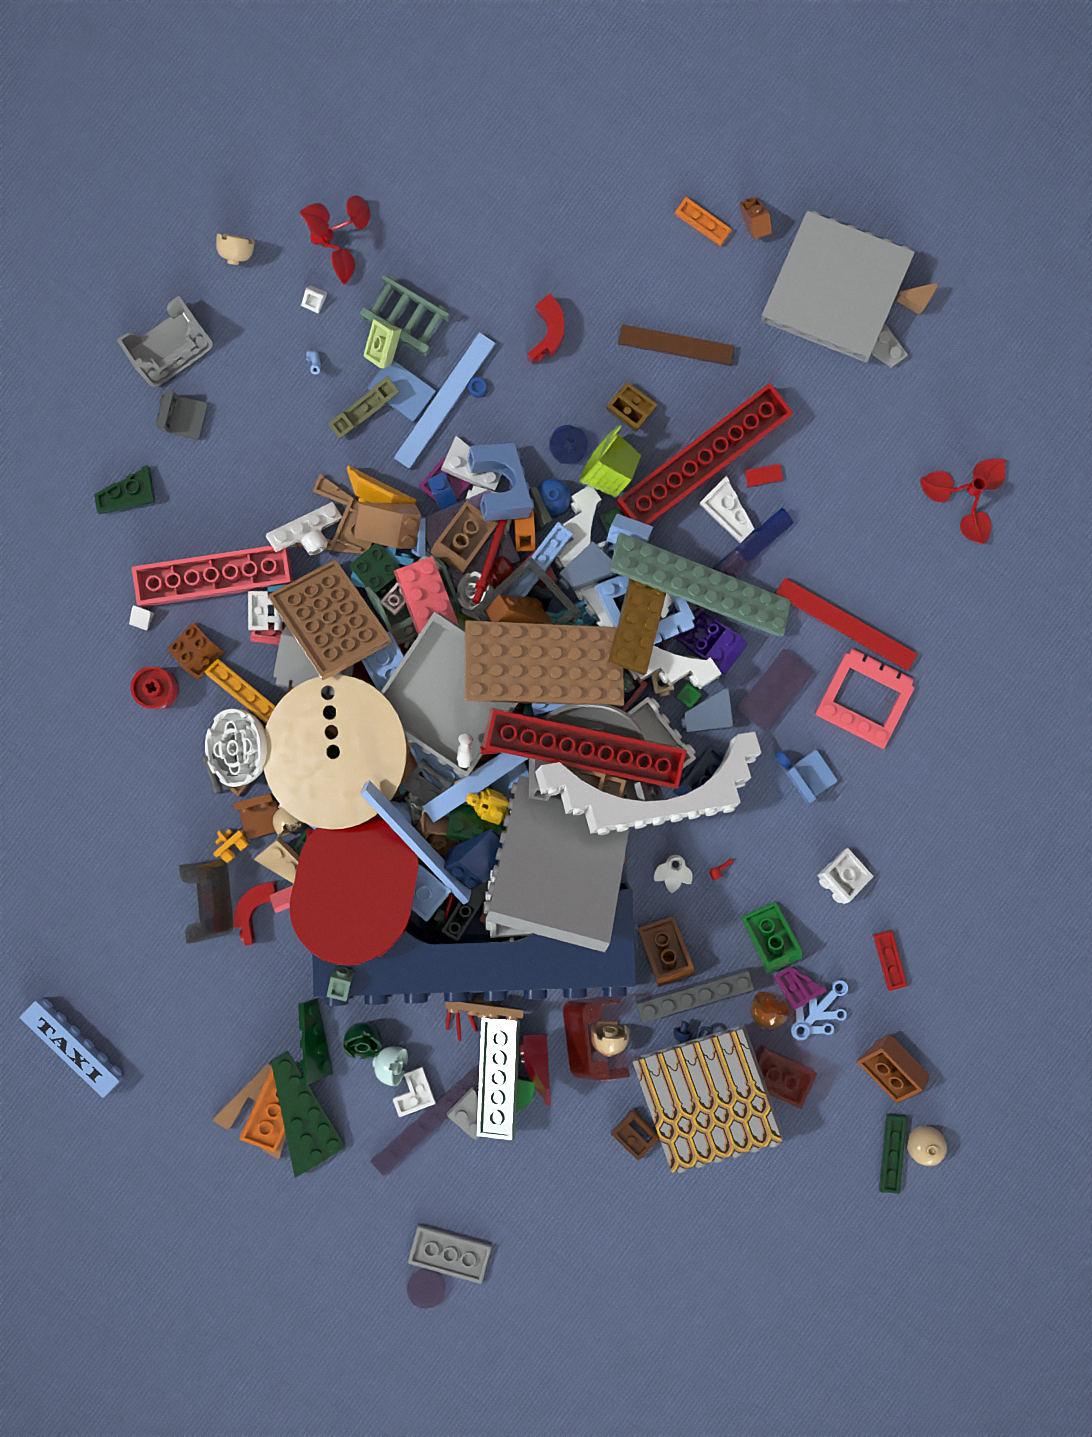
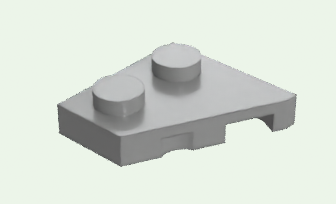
[447,1087,479,1140]

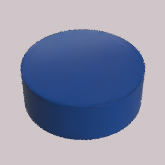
[468,377,487,398]
[774,750,792,769]

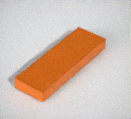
[674,197,732,247]

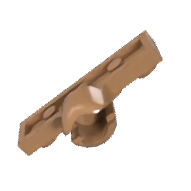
[444,994,524,1021]

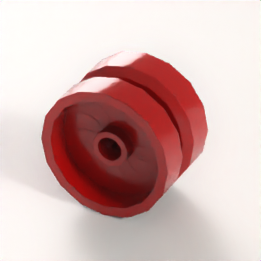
[130,666,179,710]

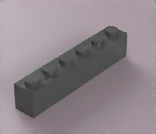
[636,968,754,1023]

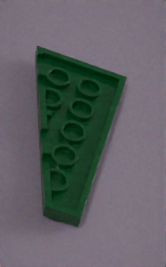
[271,1050,346,1178]

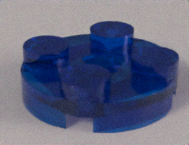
[549,425,587,464]

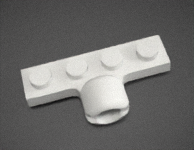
[266,502,342,556]

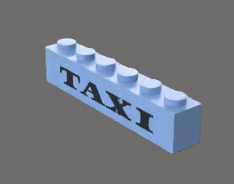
[19,998,124,1098]

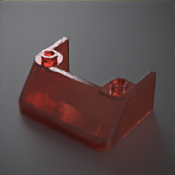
[563,996,630,1081]

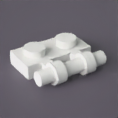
[248,591,284,631]

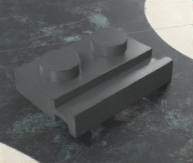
[529,486,552,532]

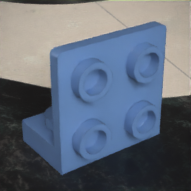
[785,750,837,803]

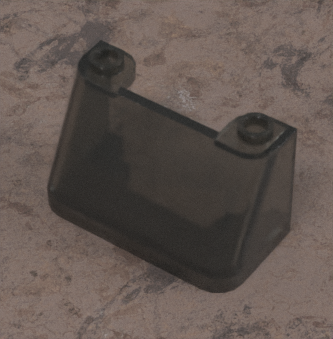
[179,859,234,944]

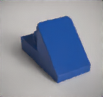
[427,472,460,515]

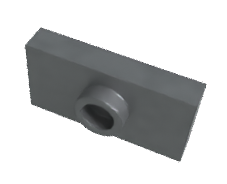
[634,782,664,801]

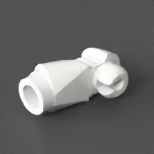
[457,734,473,768]

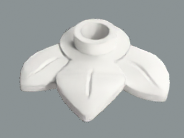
[654,855,693,893]

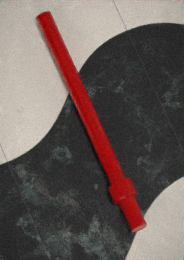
[473,519,508,604]

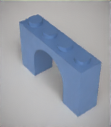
[467,443,534,521]

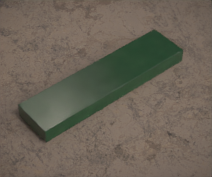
[879,1114,907,1194]

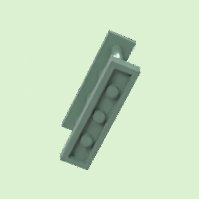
[360,275,450,358]

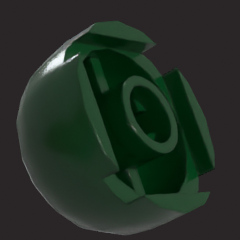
[343,1022,382,1060]

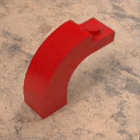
[527,293,564,364]
[233,880,278,946]

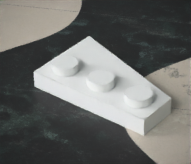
[441,436,502,491]

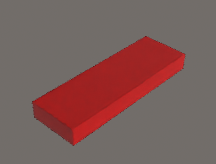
[872,930,908,991]

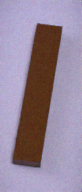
[618,324,734,366]

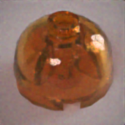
[750,992,790,1029]

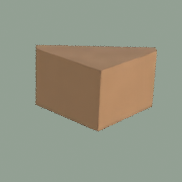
[895,283,938,315]

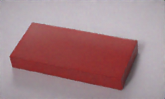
[744,464,783,487]

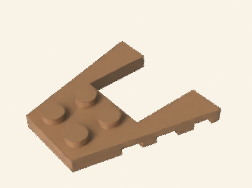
[292,474,374,555]
[212,1062,286,1160]

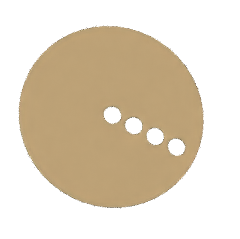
[263,675,407,829]

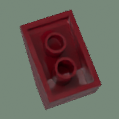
[520,1034,551,1106]

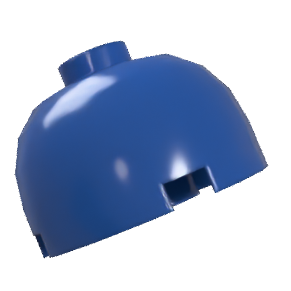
[537,478,572,518]

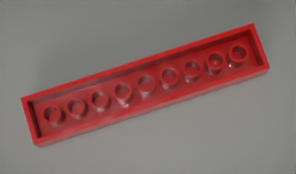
[616,383,793,525]
[482,707,687,789]

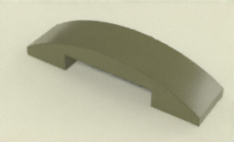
[328,376,400,439]

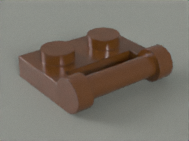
[611,1108,660,1161]

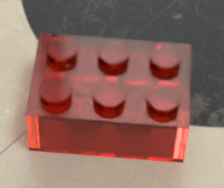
[756,1045,817,1109]

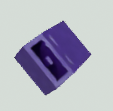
[675,609,748,675]

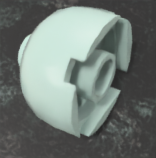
[373,1046,408,1086]

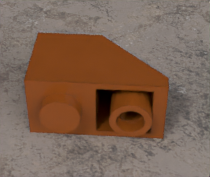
[739,197,772,239]

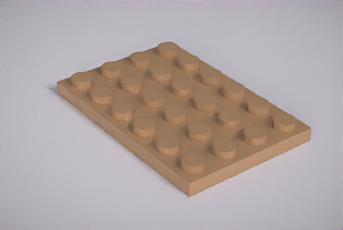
[268,559,392,681]

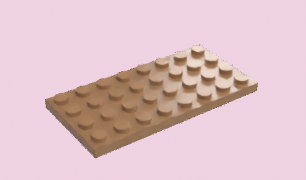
[465,621,624,707]

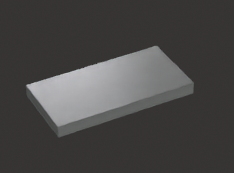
[407,1224,492,1284]

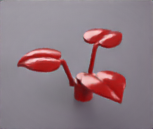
[299,195,370,285]
[920,459,1006,544]

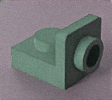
[327,966,354,1001]

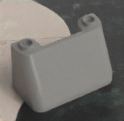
[117,296,212,387]

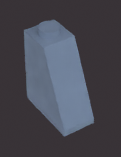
[559,541,618,591]
[680,688,733,732]

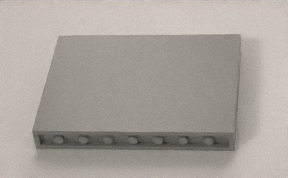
[484,776,629,952]

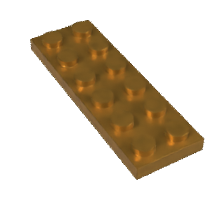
[608,578,666,675]

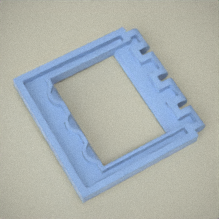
[594,575,695,644]

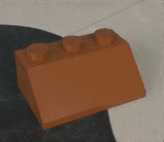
[857,1034,930,1103]

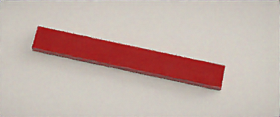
[775,578,917,671]

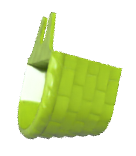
[580,424,641,497]

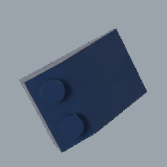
[673,744,725,816]
[444,829,503,889]

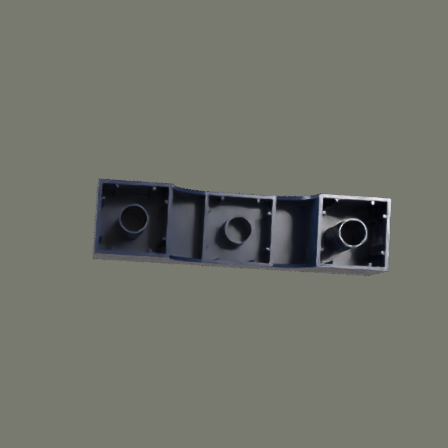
[312,883,636,1006]

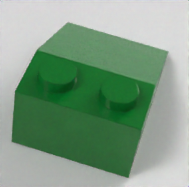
[741,901,802,974]

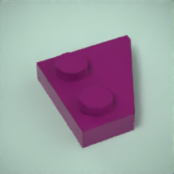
[773,966,827,1010]

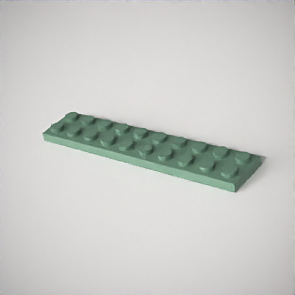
[609,533,791,637]

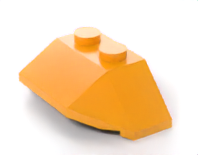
[346,465,418,506]

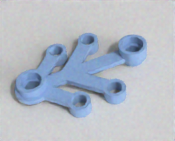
[791,979,848,1040]

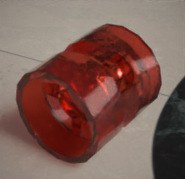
[481,555,518,591]

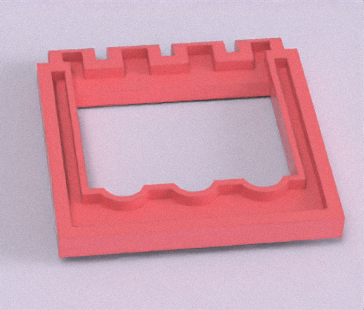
[814,648,915,749]

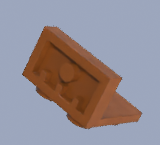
[167,623,225,680]
[233,793,279,839]

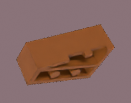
[485,594,554,625]

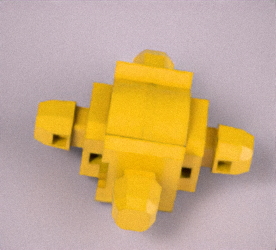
[465,788,510,825]

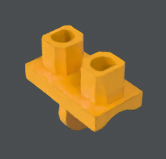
[213,829,250,863]

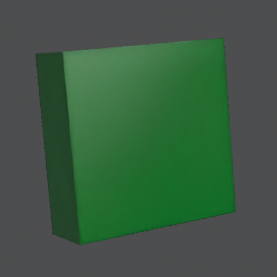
[675,682,703,709]

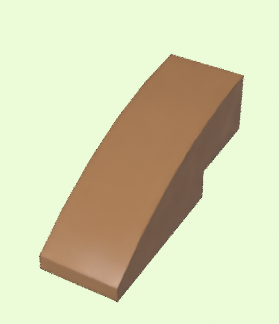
[567,766,628,799]

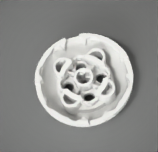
[205,709,267,787]

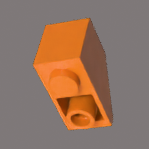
[514,510,535,551]

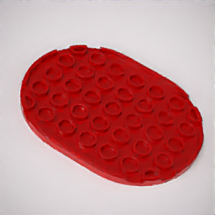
[289,814,419,965]

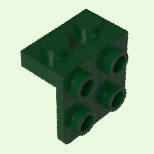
[350,543,400,597]

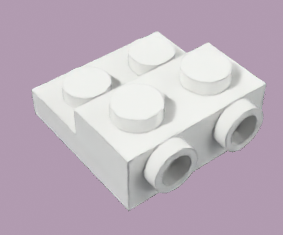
[817,848,873,904]

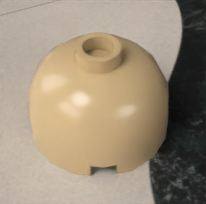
[216,233,255,265]
[273,804,304,837]
[591,1020,629,1057]
[907,1125,947,1166]

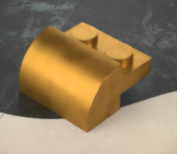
[606,382,658,432]

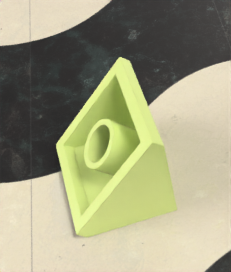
[363,319,402,368]

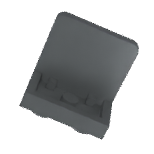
[156,390,208,440]

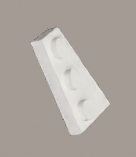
[699,476,754,543]

